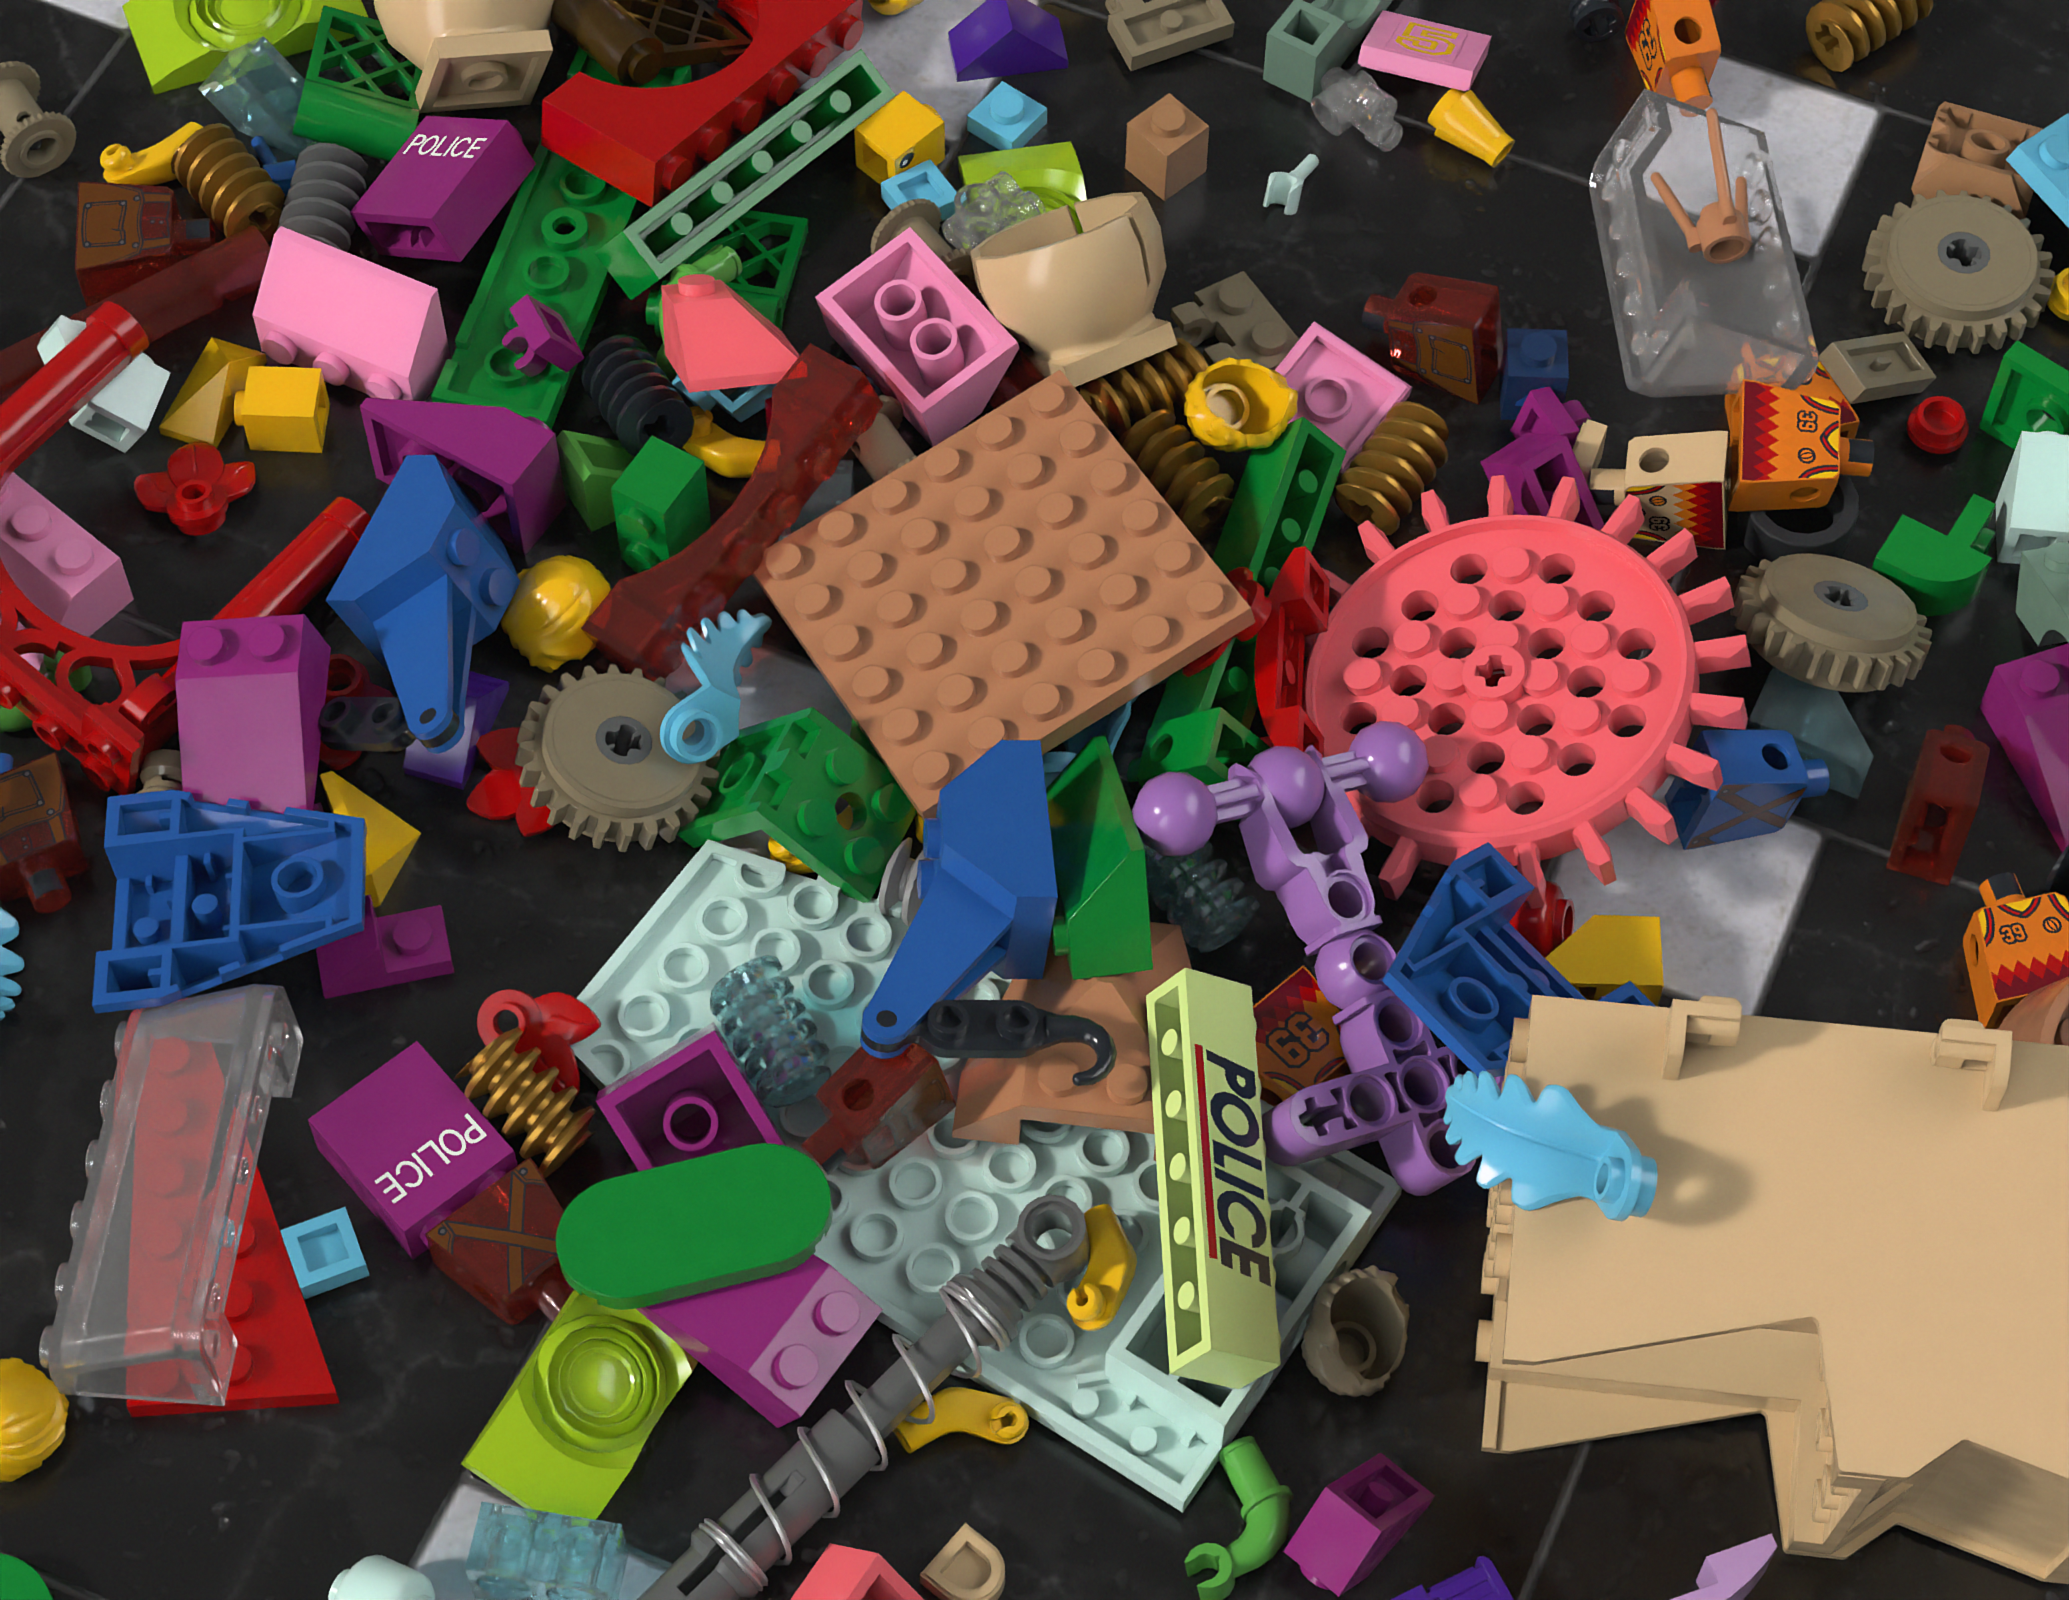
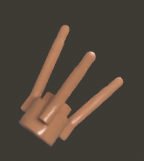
[1650,108,1753,264]

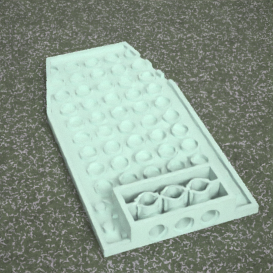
[570,840,1402,1513]

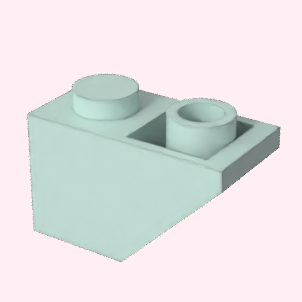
[37,315,171,453]
[1995,431,2069,564]

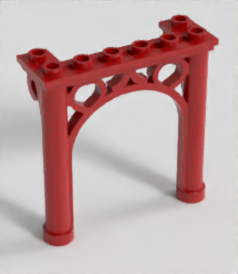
[0,301,371,795]

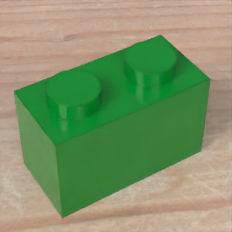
[611,436,712,585]

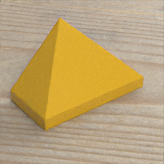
[159,337,267,448]
[320,771,421,908]

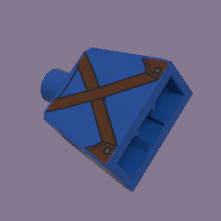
[1664,730,1829,850]

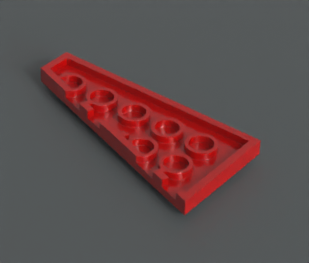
[127,1032,340,1417]

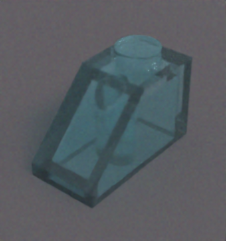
[198,36,319,158]
[1746,666,1874,799]

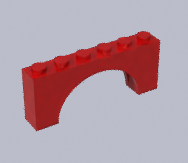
[541,0,864,208]

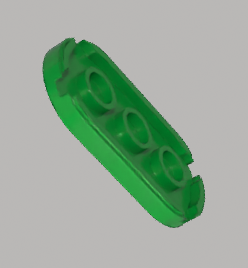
[556,1143,833,1310]

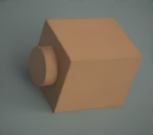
[1125,93,1209,201]

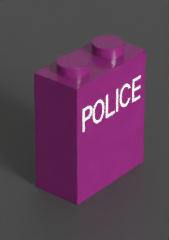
[350,116,536,262]
[308,1041,518,1260]

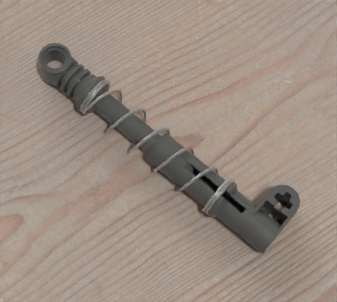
[637,1194,1090,1600]

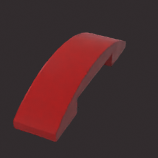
[1254,546,1330,758]

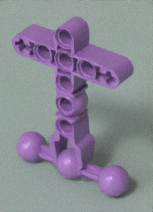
[1132,721,1504,1196]

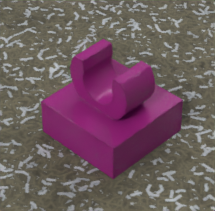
[502,294,585,377]
[1511,386,1591,447]

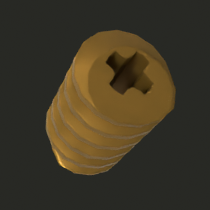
[1806,0,1933,72]
[171,123,285,250]
[1080,338,1208,437]
[1333,401,1449,535]
[1118,409,1234,541]
[454,1027,596,1179]

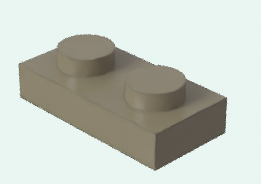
[1818,331,1937,404]

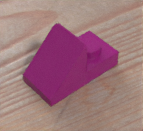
[316,895,454,999]

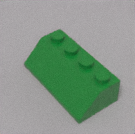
[1046,735,1153,980]

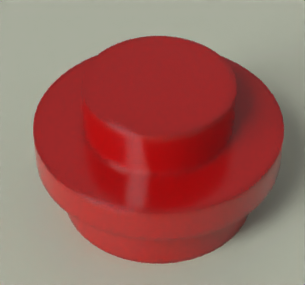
[1907,396,1969,454]

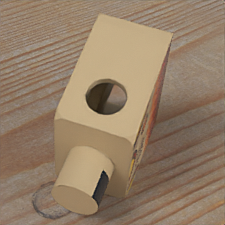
[1590,431,1729,550]

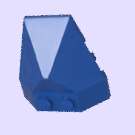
[92,790,367,1013]
[1382,842,1655,1078]

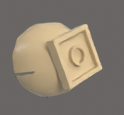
[374,0,554,113]
[970,192,1178,387]

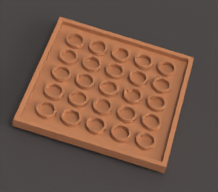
[746,370,1255,820]

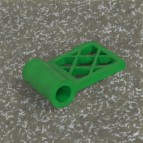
[292,5,422,162]
[646,210,808,339]

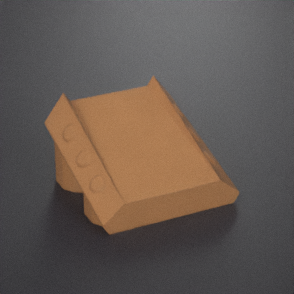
[1911,101,2043,220]

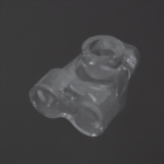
[1311,67,1403,152]
[942,171,1046,250]

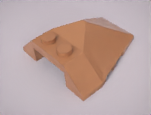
[952,922,1192,1161]

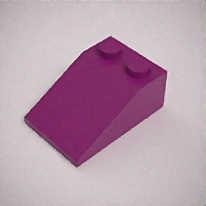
[360,398,567,556]
[175,614,331,814]
[1979,643,2069,853]
[596,1022,788,1171]
[637,1254,883,1428]

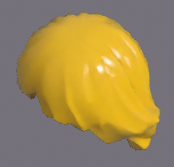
[1184,357,1298,452]
[500,555,614,673]
[0,1357,69,1483]

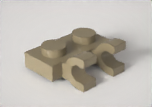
[1105,0,1234,71]
[1170,271,1299,370]

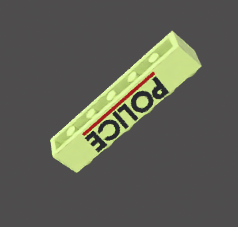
[1146,968,1281,1389]

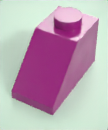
[1481,433,1604,530]
[1283,1453,1435,1597]

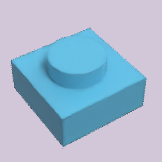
[967,81,1047,151]
[881,159,961,221]
[280,1207,370,1300]

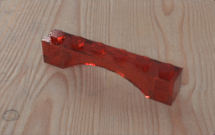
[581,343,884,682]

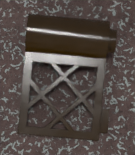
[551,0,752,87]

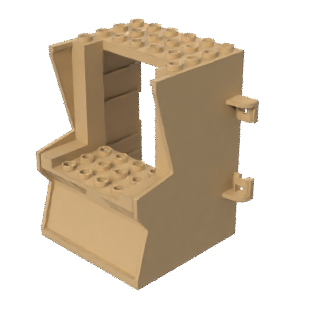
[1475,995,2069,1584]

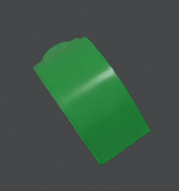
[1871,494,1997,616]

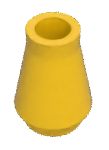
[1428,88,1515,167]

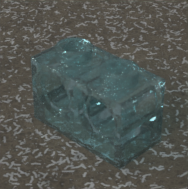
[465,1501,629,1600]

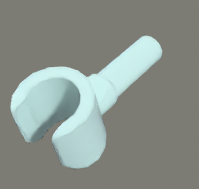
[1263,154,1319,215]

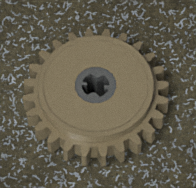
[1862,190,2055,354]
[1730,554,1932,692]
[515,664,720,852]

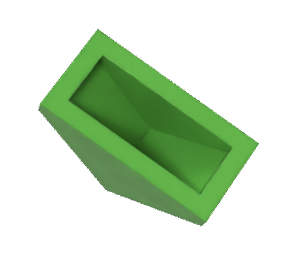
[556,430,635,532]

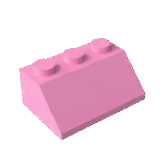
[253,226,451,402]
[815,227,1019,447]
[0,472,134,675]

